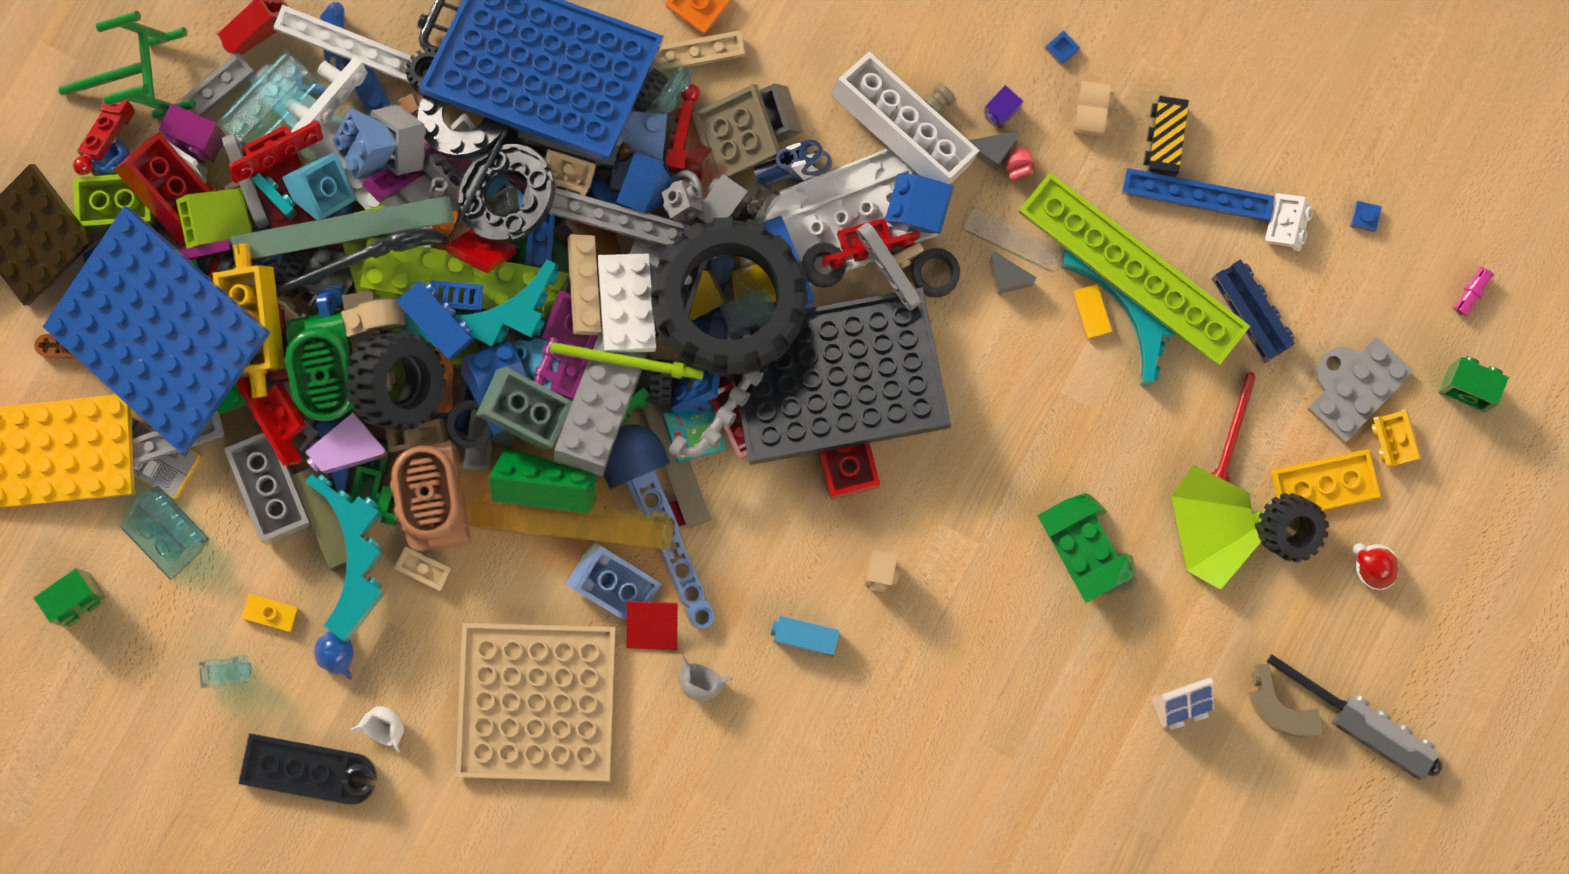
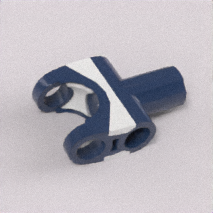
[754,140,832,188]

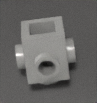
[661,180,704,224]

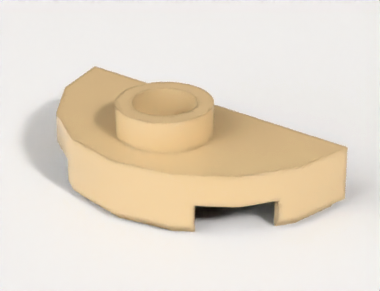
[875,243,924,274]

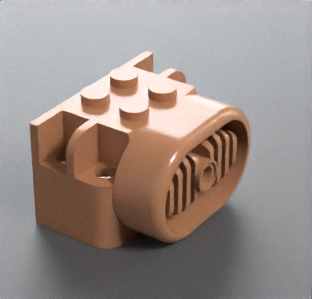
[390,441,472,553]

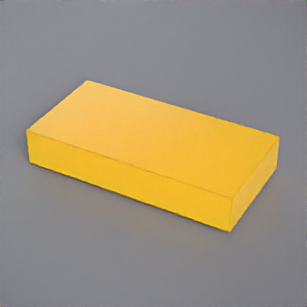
[1073,284,1112,340]

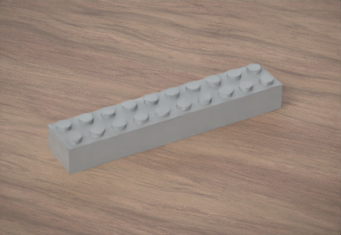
[554,238,667,476]

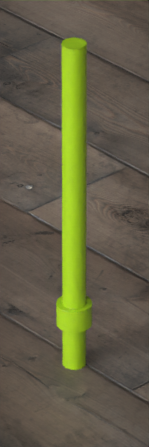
[550,342,704,380]

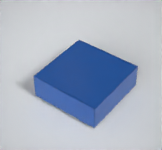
[1045,30,1080,66]

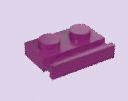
[178,240,233,261]

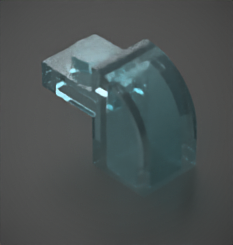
[199,655,251,688]

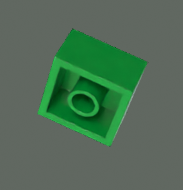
[1438,356,1509,413]
[33,568,106,627]

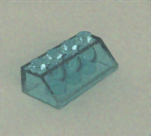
[218,48,319,147]

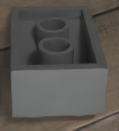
[760,83,803,143]

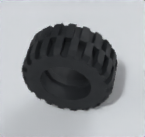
[345,331,446,431]

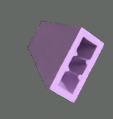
[306,413,389,474]

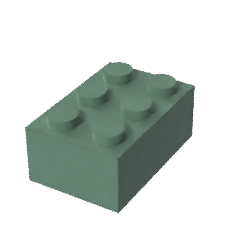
[476,367,573,449]

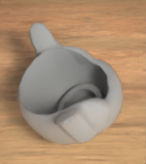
[679,655,733,702]

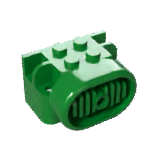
[284,309,357,421]

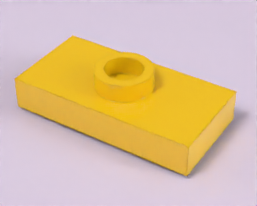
[241,594,299,633]

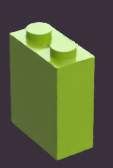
[176,188,252,248]

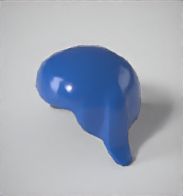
[91,132,130,176]
[314,631,354,679]

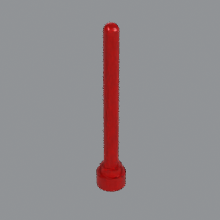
[1211,372,1256,482]

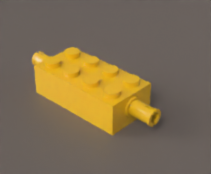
[213,243,285,398]

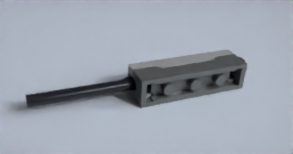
[1266,654,1443,780]

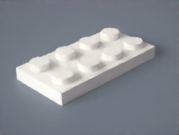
[597,254,656,353]

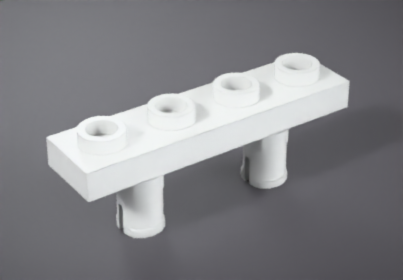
[286,57,367,133]

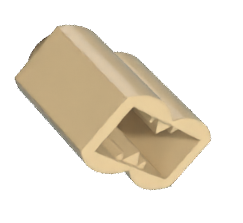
[1073,80,1115,137]

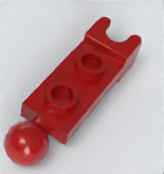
[665,84,700,173]
[72,100,135,176]

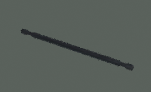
[448,130,507,239]

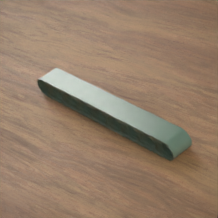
[230,196,454,262]

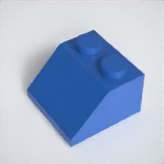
[885,174,954,234]

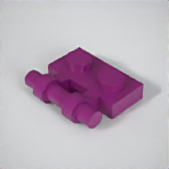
[534,337,589,401]

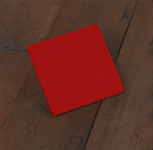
[626,601,678,650]

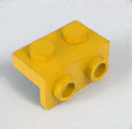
[1372,410,1422,467]

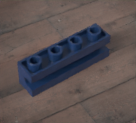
[1212,259,1295,363]

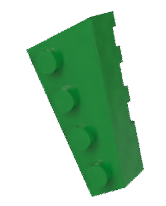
[489,448,597,514]

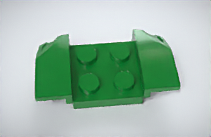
[1037,493,1137,603]

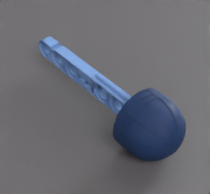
[603,424,714,629]

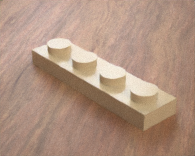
[651,30,745,72]
[567,234,601,335]

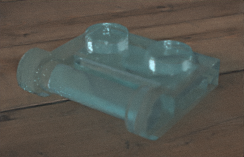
[648,66,692,114]

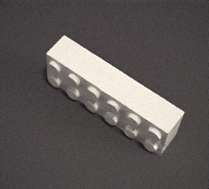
[830,52,980,184]

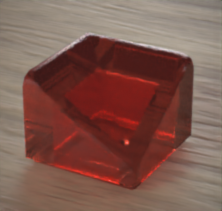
[685,143,712,181]

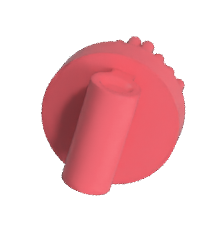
[1006,147,1034,182]

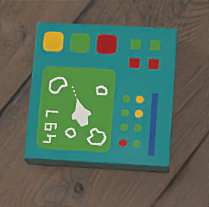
[662,401,726,464]

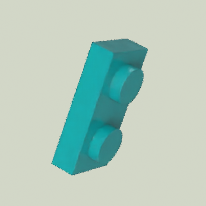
[251,173,297,221]

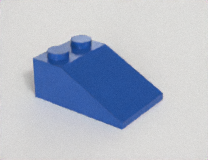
[461,341,527,434]

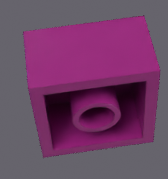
[158,104,226,163]

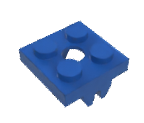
[671,365,719,415]

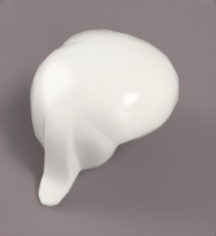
[350,706,404,753]

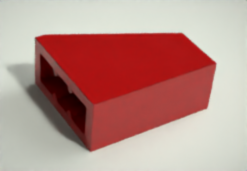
[217,0,288,55]

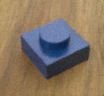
[1350,200,1382,232]

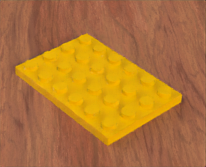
[0,394,135,508]

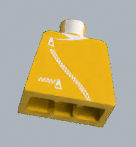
[731,256,777,316]

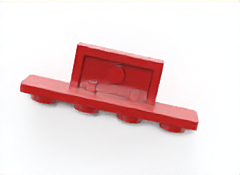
[229,120,323,183]
[821,218,921,269]
[236,377,307,466]

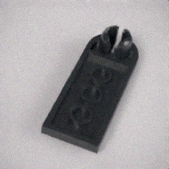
[238,733,377,805]

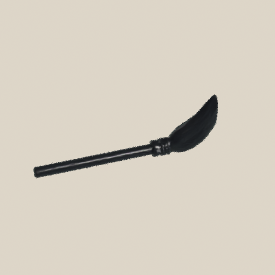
[276,228,449,296]

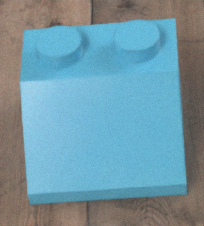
[282,153,357,220]

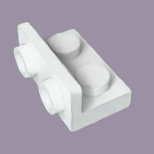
[1265,193,1313,251]

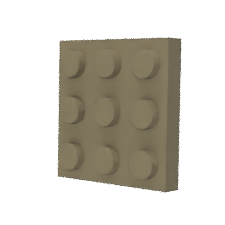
[692,84,780,179]

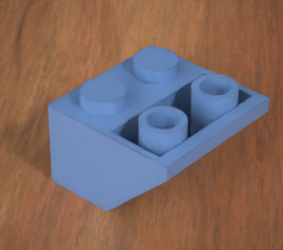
[332,109,397,180]

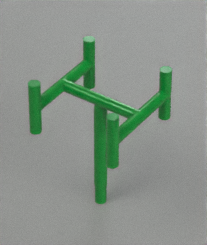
[58,11,196,119]

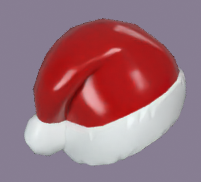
[1352,543,1399,590]

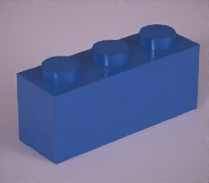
[397,281,475,360]

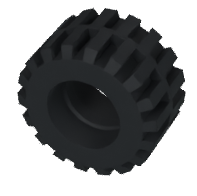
[1257,493,1329,562]

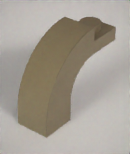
[1249,663,1323,737]

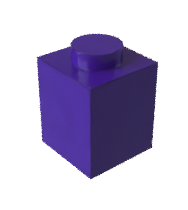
[983,85,1024,129]

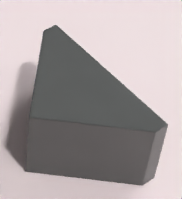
[968,131,1018,170]
[990,251,1037,294]

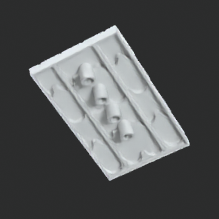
[751,148,940,286]

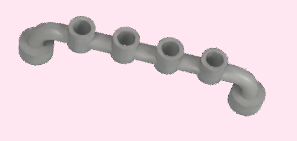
[669,333,763,458]

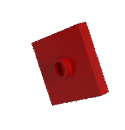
[446,229,517,274]

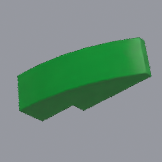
[350,437,392,504]

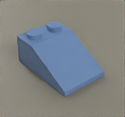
[611,111,668,191]
[565,541,662,622]

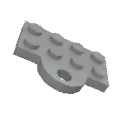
[1307,337,1414,443]

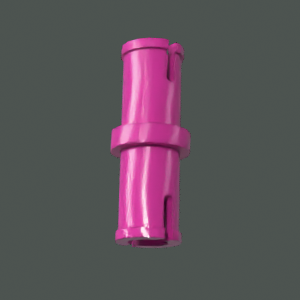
[1453,266,1494,317]

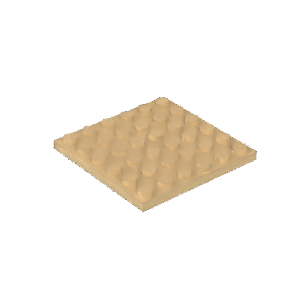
[455,623,616,781]

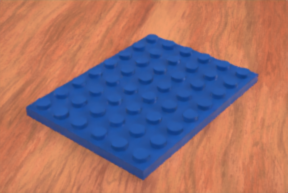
[419,0,663,162]
[43,207,271,453]

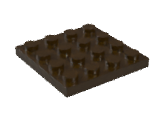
[0,164,94,306]

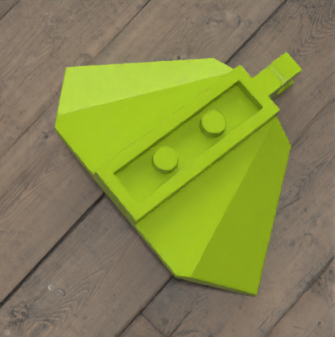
[1171,465,1265,590]

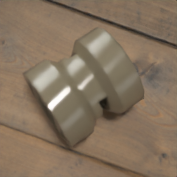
[923,83,956,115]

